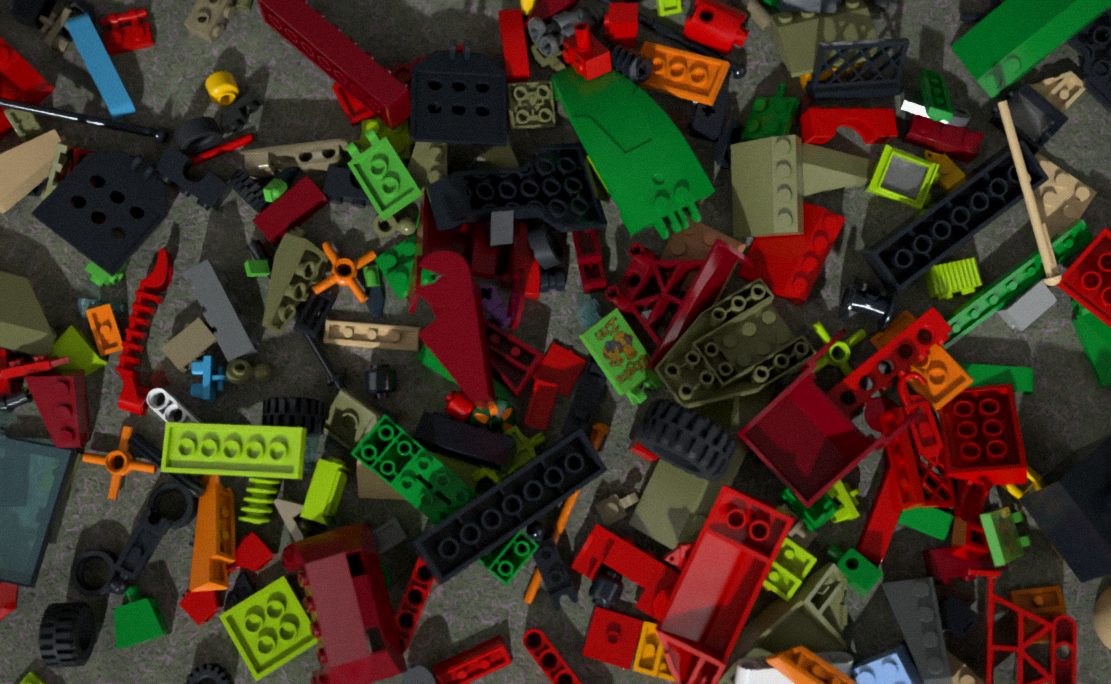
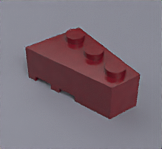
[484,318,543,399]
[24,369,91,448]

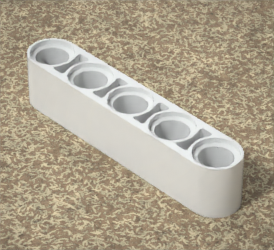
[146,388,204,424]
[734,651,853,684]

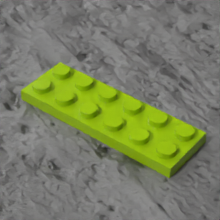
[160,422,307,479]

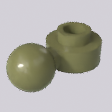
[373,215,417,237]
[226,359,272,385]

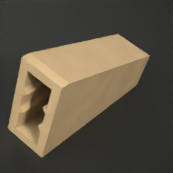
[0,129,66,213]

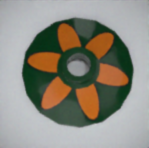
[469,398,517,434]

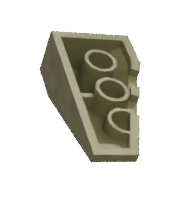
[802,143,874,198]
[262,233,331,335]

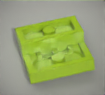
[763,536,818,602]

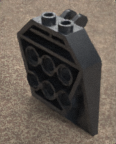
[410,39,507,146]
[31,152,168,277]

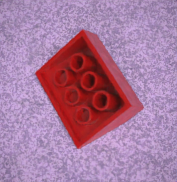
[736,202,846,307]
[1056,228,1111,328]
[938,384,1028,485]

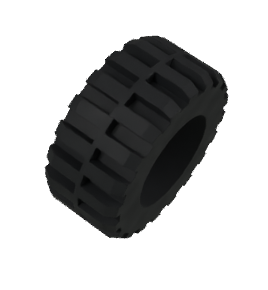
[635,399,737,482]

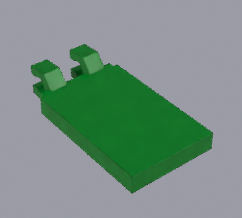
[1070,300,1111,388]

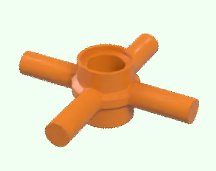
[312,241,377,303]
[82,426,158,500]

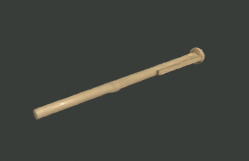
[997,100,1062,286]

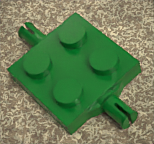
[742,83,800,142]

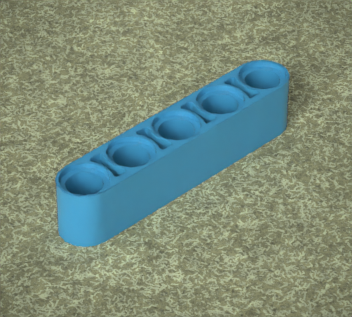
[64,12,136,120]

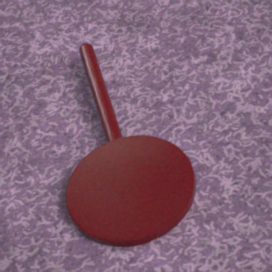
[864,397,898,476]

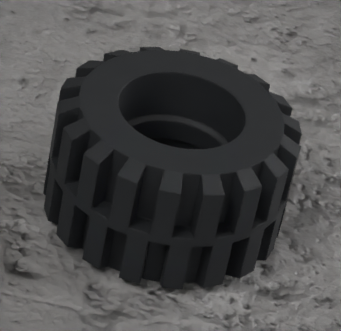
[261,397,325,437]
[39,602,96,668]

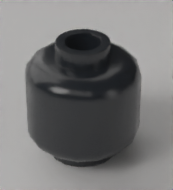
[365,364,397,399]
[588,569,625,609]

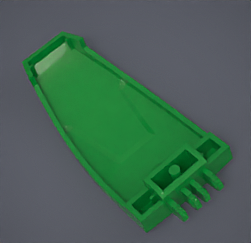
[551,66,715,239]

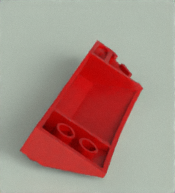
[655,484,795,684]

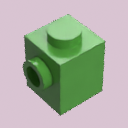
[84,261,128,288]

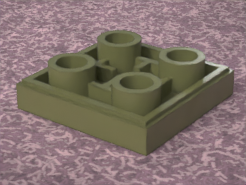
[506,80,556,131]

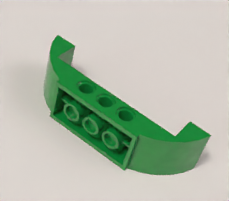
[351,414,539,586]

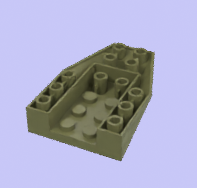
[654,277,817,408]

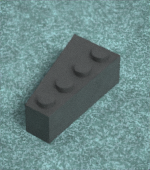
[181,259,260,363]
[881,577,953,684]

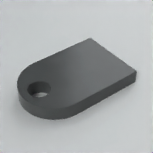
[900,85,972,127]

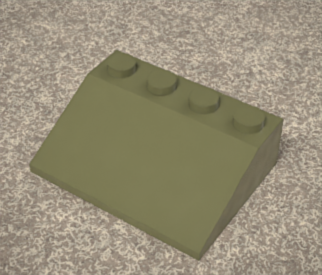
[770,0,881,77]
[731,134,804,238]

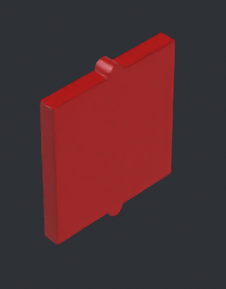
[533,342,587,398]

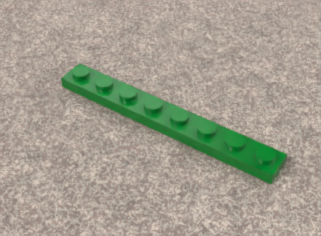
[941,219,1093,350]

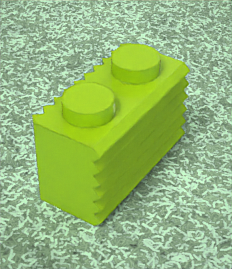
[924,257,982,301]

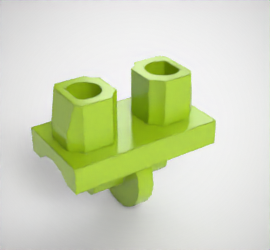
[826,480,861,523]

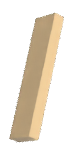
[323,320,421,352]

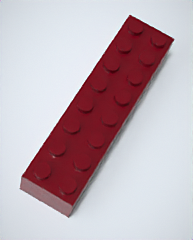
[257,0,411,131]

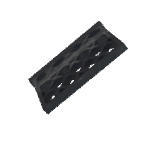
[805,38,910,101]

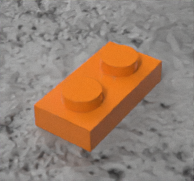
[85,303,123,356]

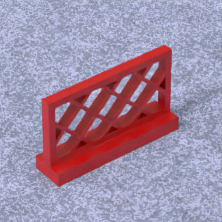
[879,407,957,510]

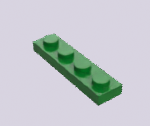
[918,68,953,122]

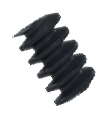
[606,41,653,85]

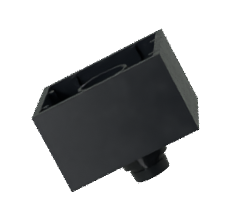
[1018,434,1111,583]

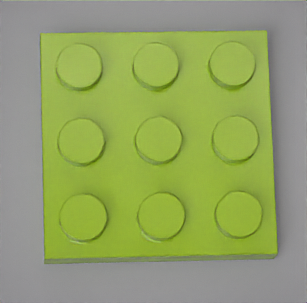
[219,576,317,681]

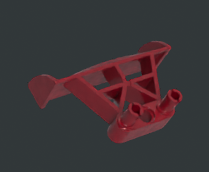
[605,238,754,375]

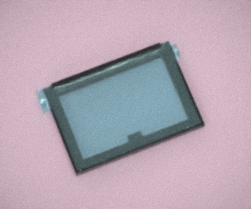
[0,429,77,588]

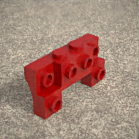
[571,524,680,620]

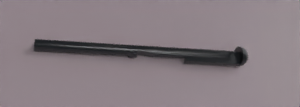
[598,0,747,79]
[0,97,168,143]

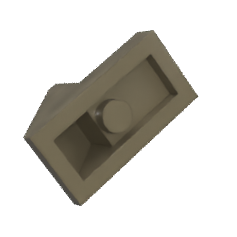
[273,497,313,542]

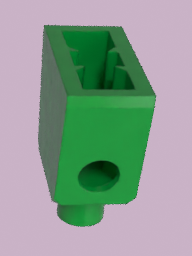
[825,543,884,598]
[114,586,171,649]

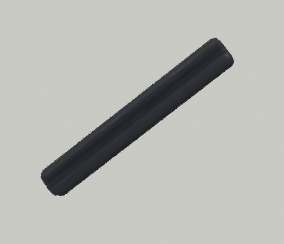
[128,433,207,498]

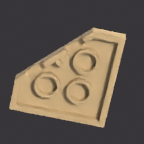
[1033,153,1097,239]

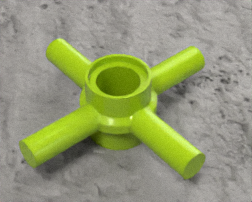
[812,321,867,377]

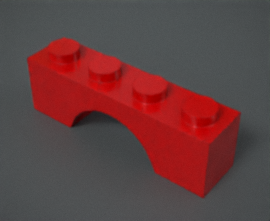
[799,106,898,144]
[951,478,994,562]
[178,532,278,625]

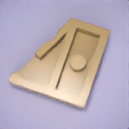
[1029,71,1086,113]

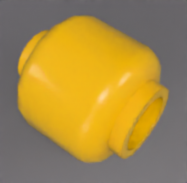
[205,71,239,106]

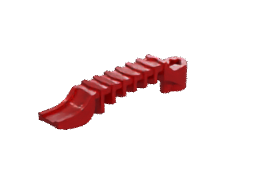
[115,248,173,416]

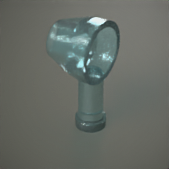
[78,297,125,318]

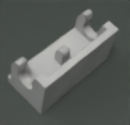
[996,280,1058,331]

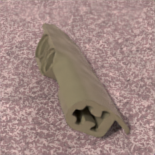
[240,138,360,179]

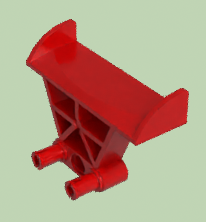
[967,567,1077,684]

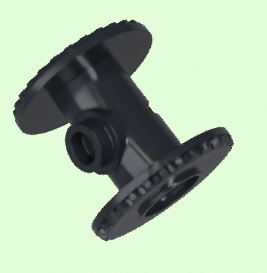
[838,275,898,332]

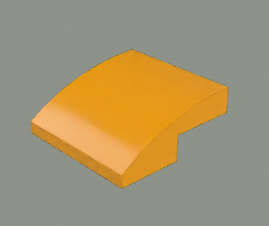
[632,621,675,682]

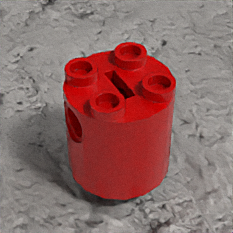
[684,0,750,56]

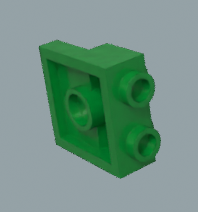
[374,235,439,299]

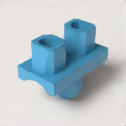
[190,356,230,402]

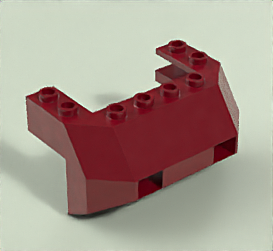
[281,523,407,684]

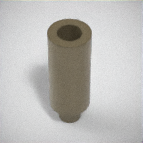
[739,0,771,31]

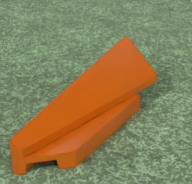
[189,474,236,592]
[766,646,858,684]

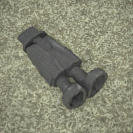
[528,5,604,57]

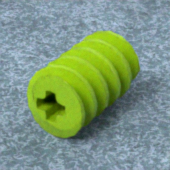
[238,477,281,525]

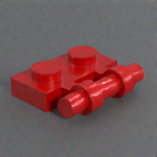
[100,8,155,56]

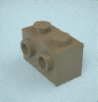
[184,0,235,44]

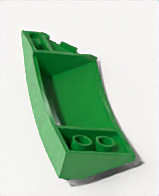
[950,0,1111,99]

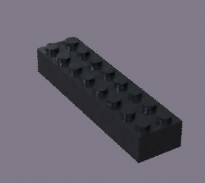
[862,140,1049,292]
[410,428,608,585]

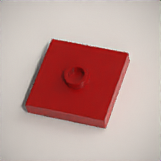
[581,606,644,670]

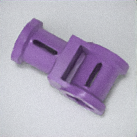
[479,283,511,329]

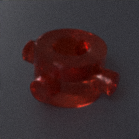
[149,370,169,389]

